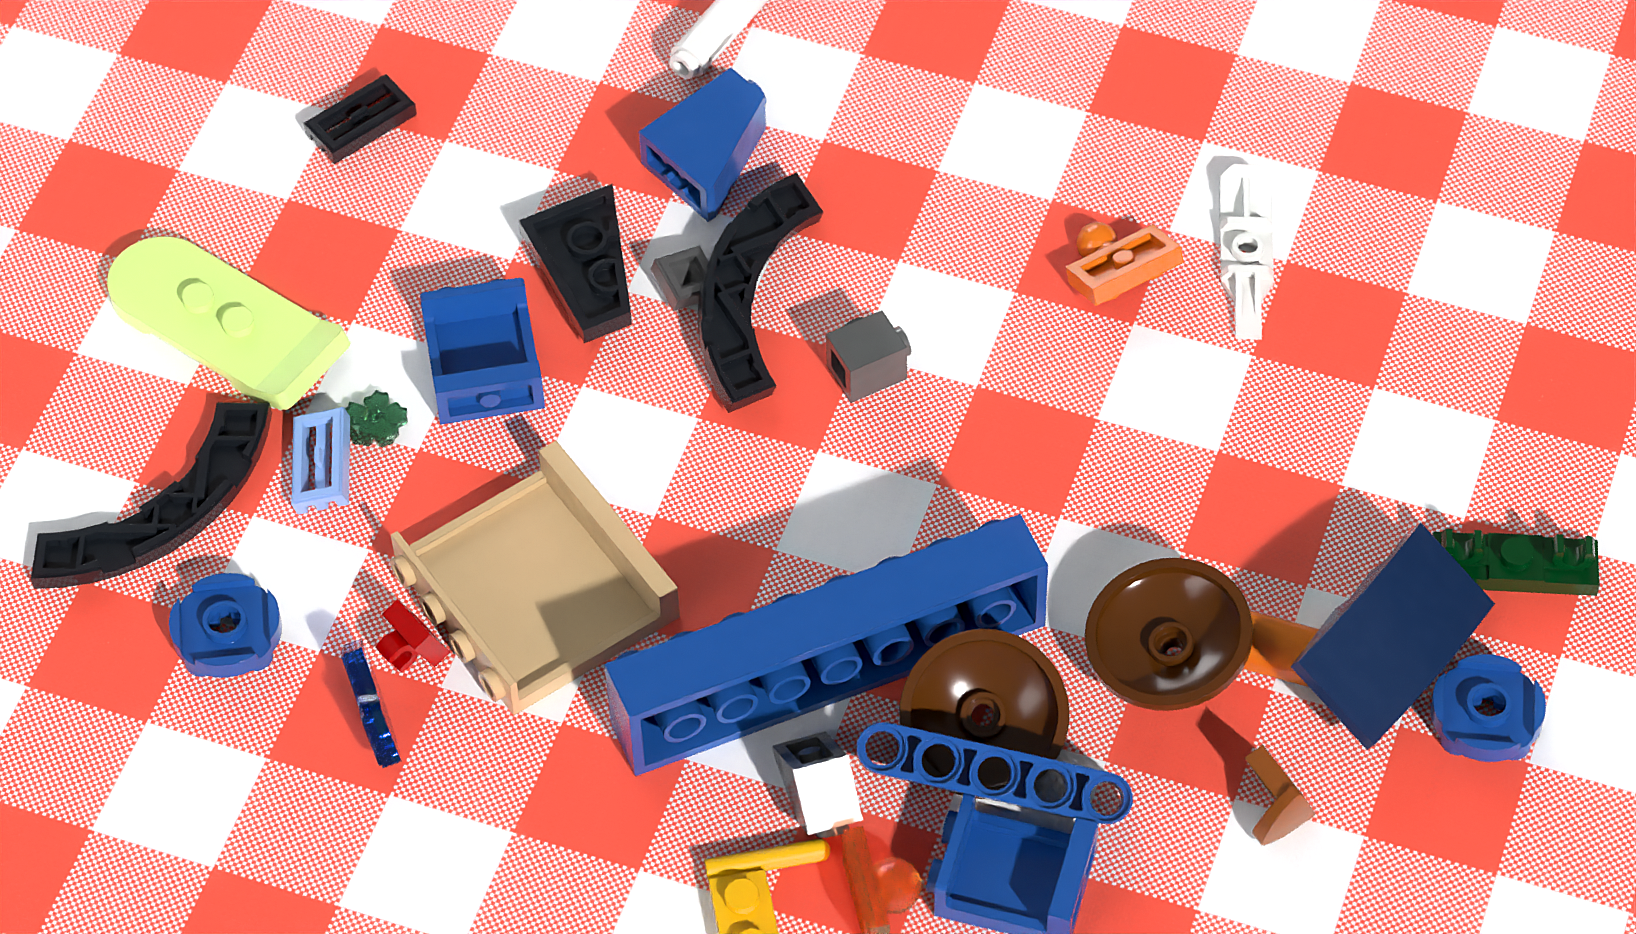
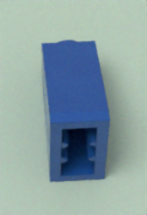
[639,68,766,222]

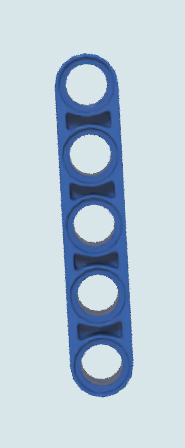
[856,722,1133,824]

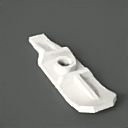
[1219,164,1274,339]

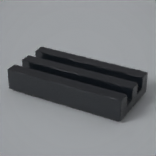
[303,74,417,165]

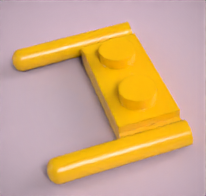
[704,838,830,934]

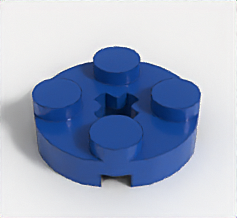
[169,573,282,678]
[1430,654,1546,762]

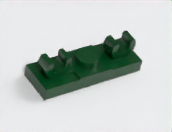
[1432,529,1600,596]

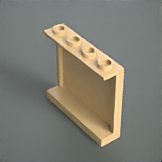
[390,441,680,716]

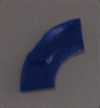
[341,638,401,768]

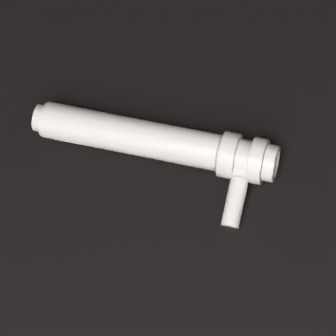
[669,0,769,79]

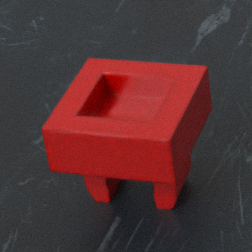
[375,599,450,673]

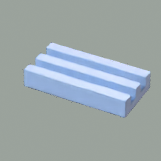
[291,407,350,515]

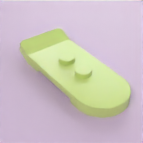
[107,236,351,410]

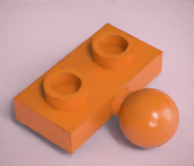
[1066,222,1184,306]

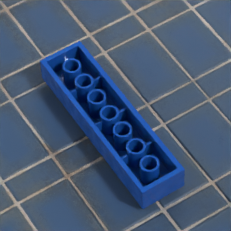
[604,514,1048,776]

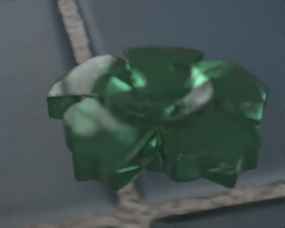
[345,390,408,447]

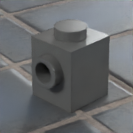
[826,310,912,403]

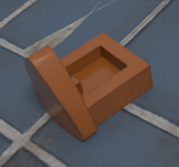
[1245,744,1316,846]

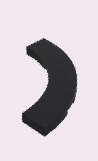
[698,172,823,413]
[31,403,272,589]

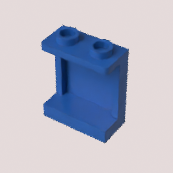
[420,278,545,425]
[926,793,1098,934]

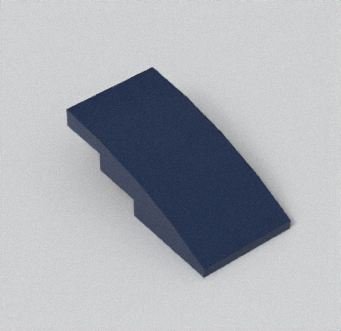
[1291,523,1495,750]

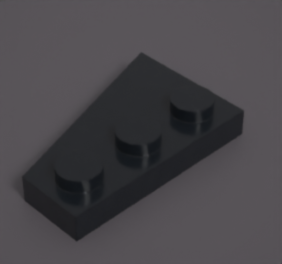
[519,183,632,344]

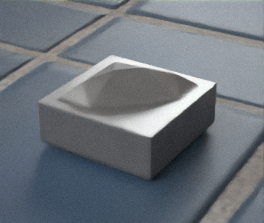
[651,245,709,311]

